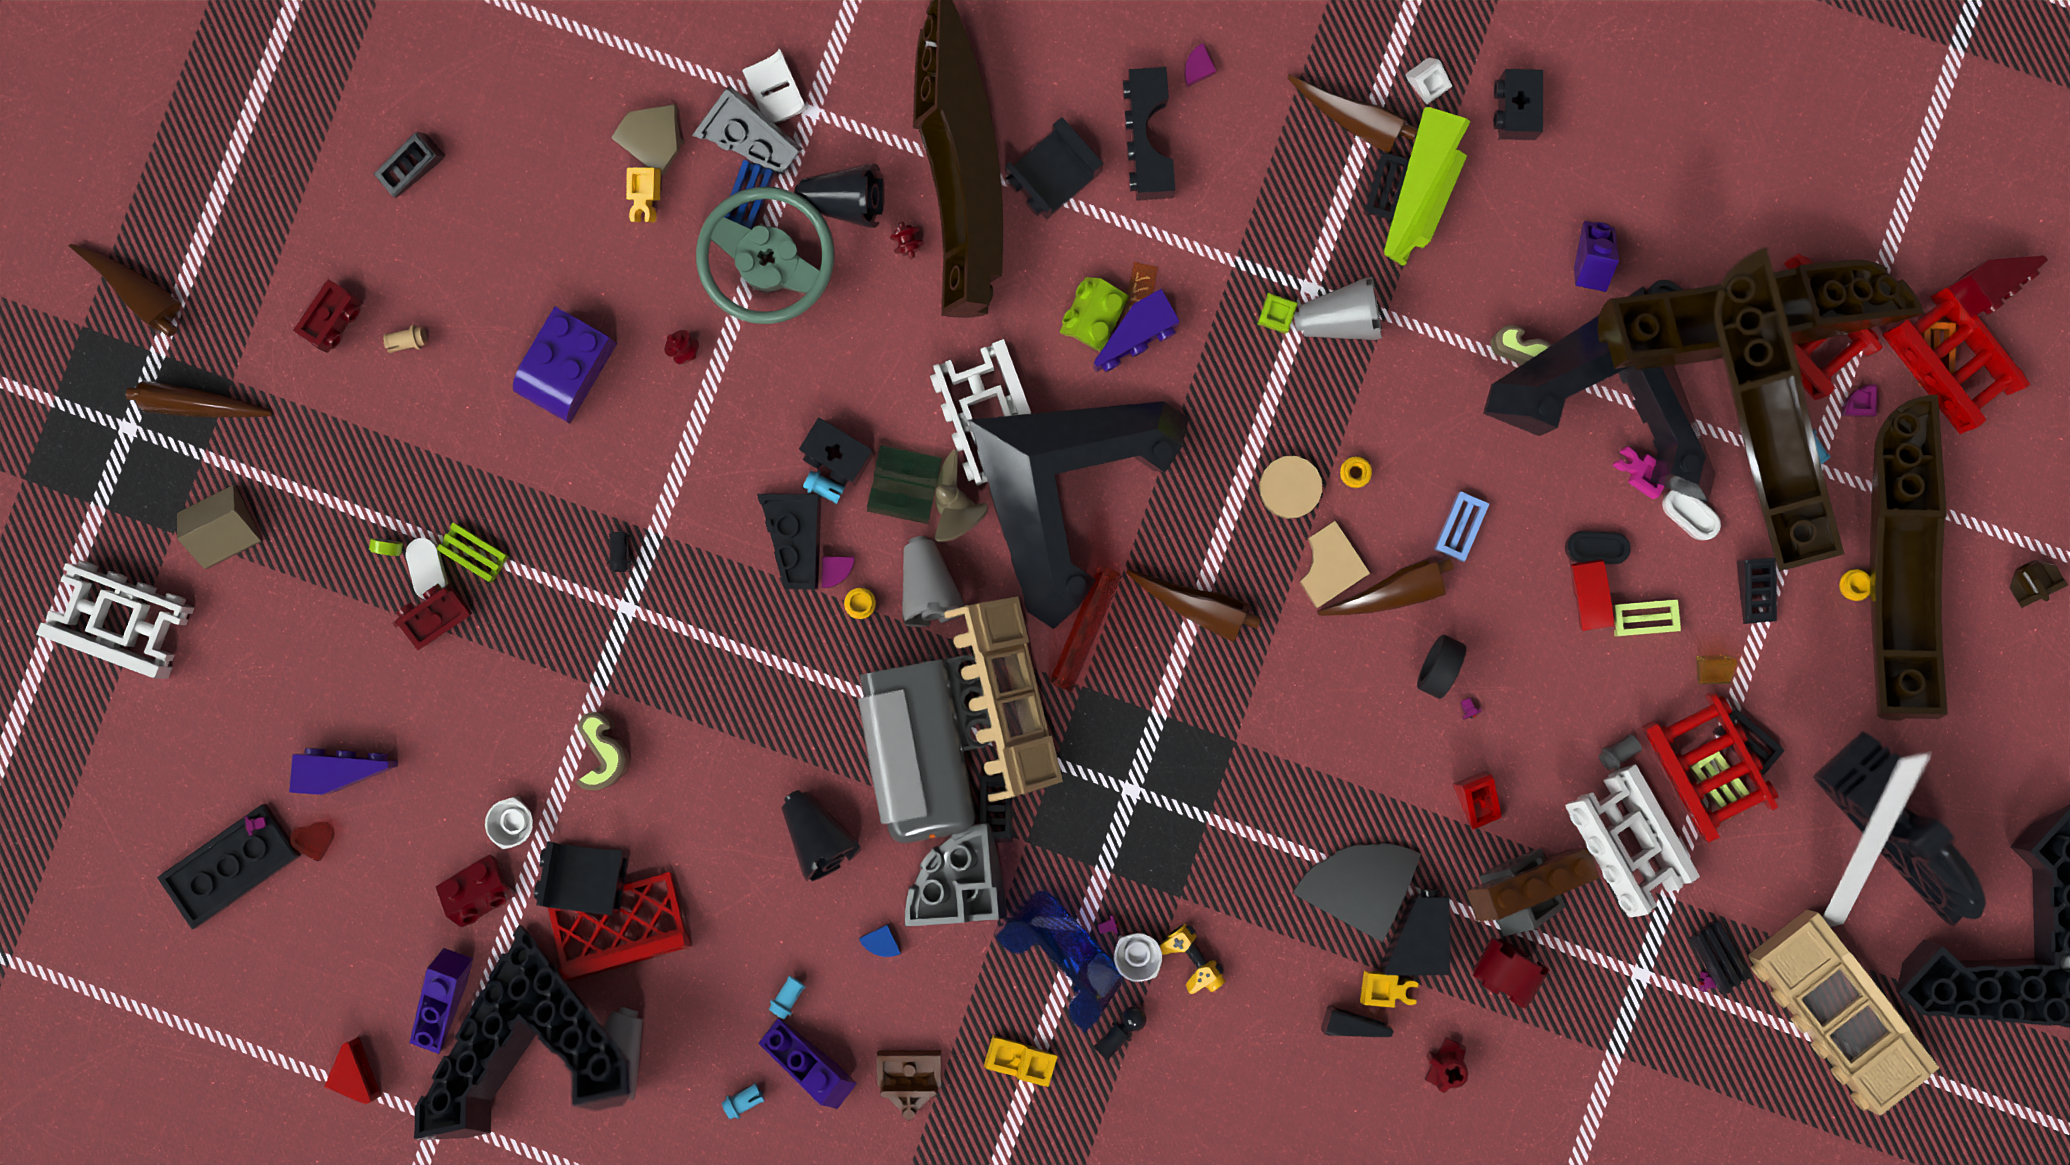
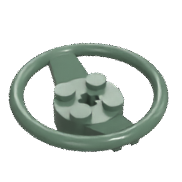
[696,187,835,324]

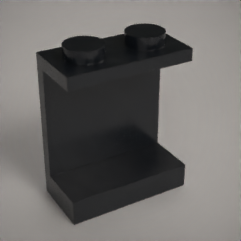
[1005,117,1103,220]
[534,841,630,917]

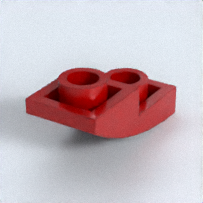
[1571,559,1614,631]

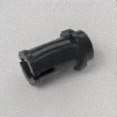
[607,532,632,572]

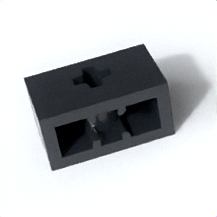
[1493,69,1543,140]
[799,417,875,486]

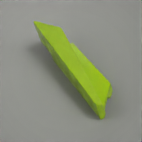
[1384,107,1470,265]

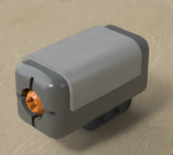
[858,655,992,843]

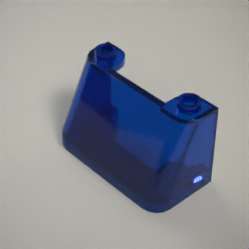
[994,891,1123,1033]

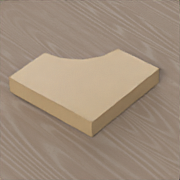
[1299,521,1370,608]

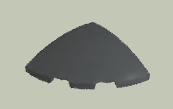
[905,823,1007,927]
[1292,843,1421,942]

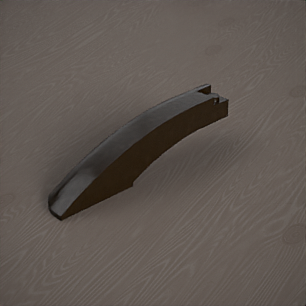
[913,0,1003,318]
[1714,247,1845,572]
[1598,260,1924,370]
[1870,395,1948,721]

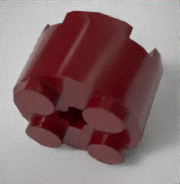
[1472,936,1550,1009]

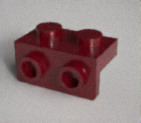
[293,279,363,353]
[392,583,472,651]
[435,854,515,927]

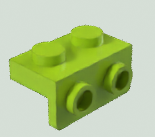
[1060,277,1129,352]

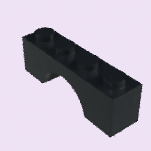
[1122,67,1175,201]

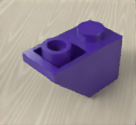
[1574,221,1619,292]

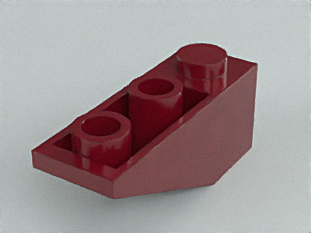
[1948,255,2048,318]

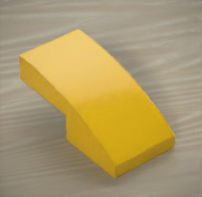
[983,1035,1057,1087]

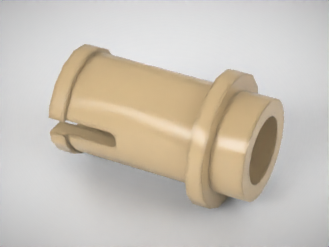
[383,325,427,354]

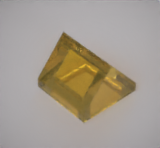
[1696,655,1737,684]

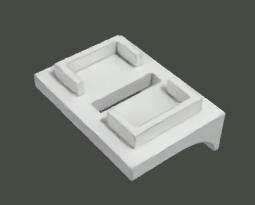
[743,49,807,124]

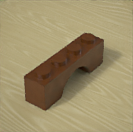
[1466,848,1600,921]

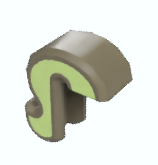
[1490,325,1551,365]
[576,712,631,791]

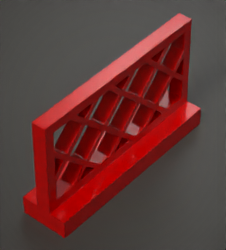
[548,872,692,982]

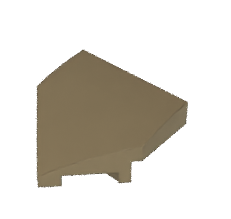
[611,104,684,175]

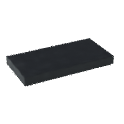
[157,804,301,930]

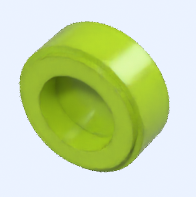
[369,538,403,556]

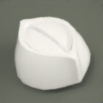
[485,796,533,849]
[1114,934,1162,982]

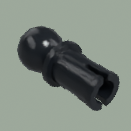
[1094,1006,1147,1061]

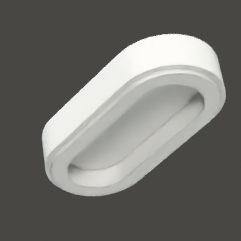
[1662,490,1721,540]
[406,538,448,599]

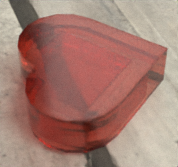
[290,821,335,862]

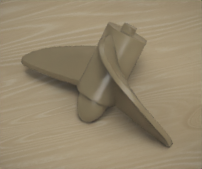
[935,449,988,542]

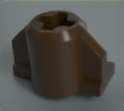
[2009,560,2069,608]

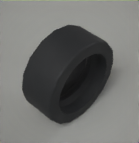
[1417,634,1467,699]

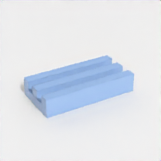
[1434,491,1489,562]

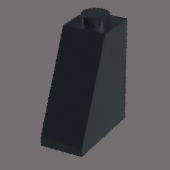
[1380,889,1450,975]

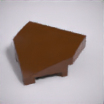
[877,1050,941,1121]

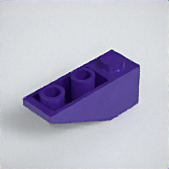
[1093,289,1180,372]
[289,748,398,795]
[409,948,473,1054]
[758,1018,857,1109]

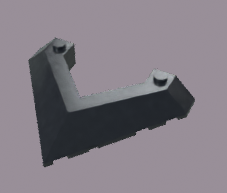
[1483,286,1716,503]
[967,401,1189,629]
[1896,805,2070,1028]
[414,925,631,1140]

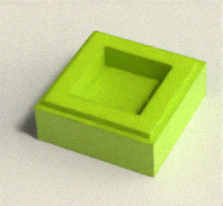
[1257,293,1298,334]

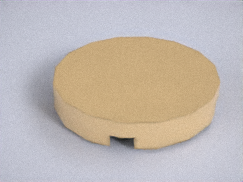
[1259,456,1322,519]

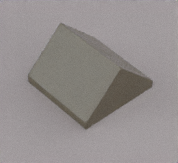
[177,485,263,569]

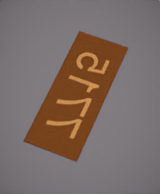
[1121,262,1158,322]

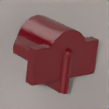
[1425,1037,1469,1093]

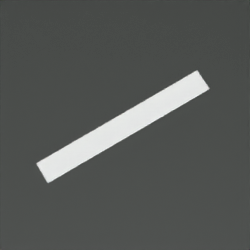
[1822,754,1930,927]

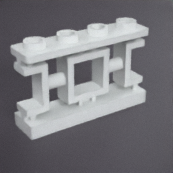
[930,339,1031,486]
[36,560,194,679]
[1565,764,1700,917]

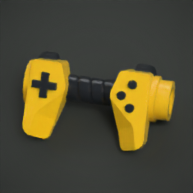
[1159,923,1226,994]

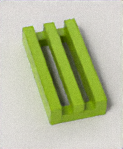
[437,523,509,583]

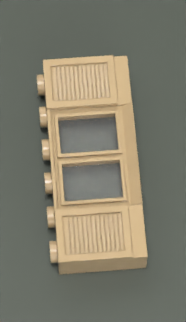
[944,596,1063,802]
[1747,909,1939,1116]

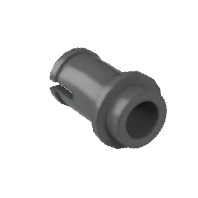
[1599,734,1642,771]

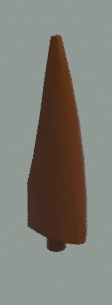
[1288,74,1418,154]
[68,243,181,337]
[126,381,272,418]
[1317,557,1454,616]
[1126,569,1261,642]

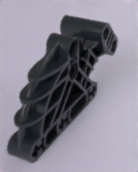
[1813,731,1986,926]

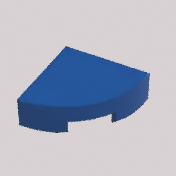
[859,924,902,957]

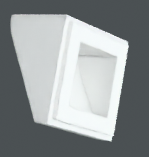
[1405,57,1452,104]

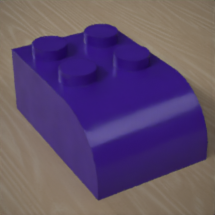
[513,306,617,424]

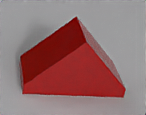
[1453,772,1502,830]
[324,1037,382,1105]

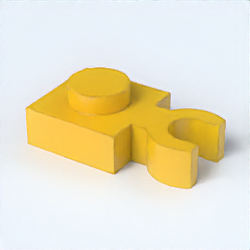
[626,168,661,223]
[1360,970,1419,1008]

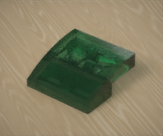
[867,446,942,524]

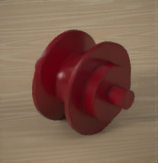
[890,221,924,259]
[664,330,699,365]

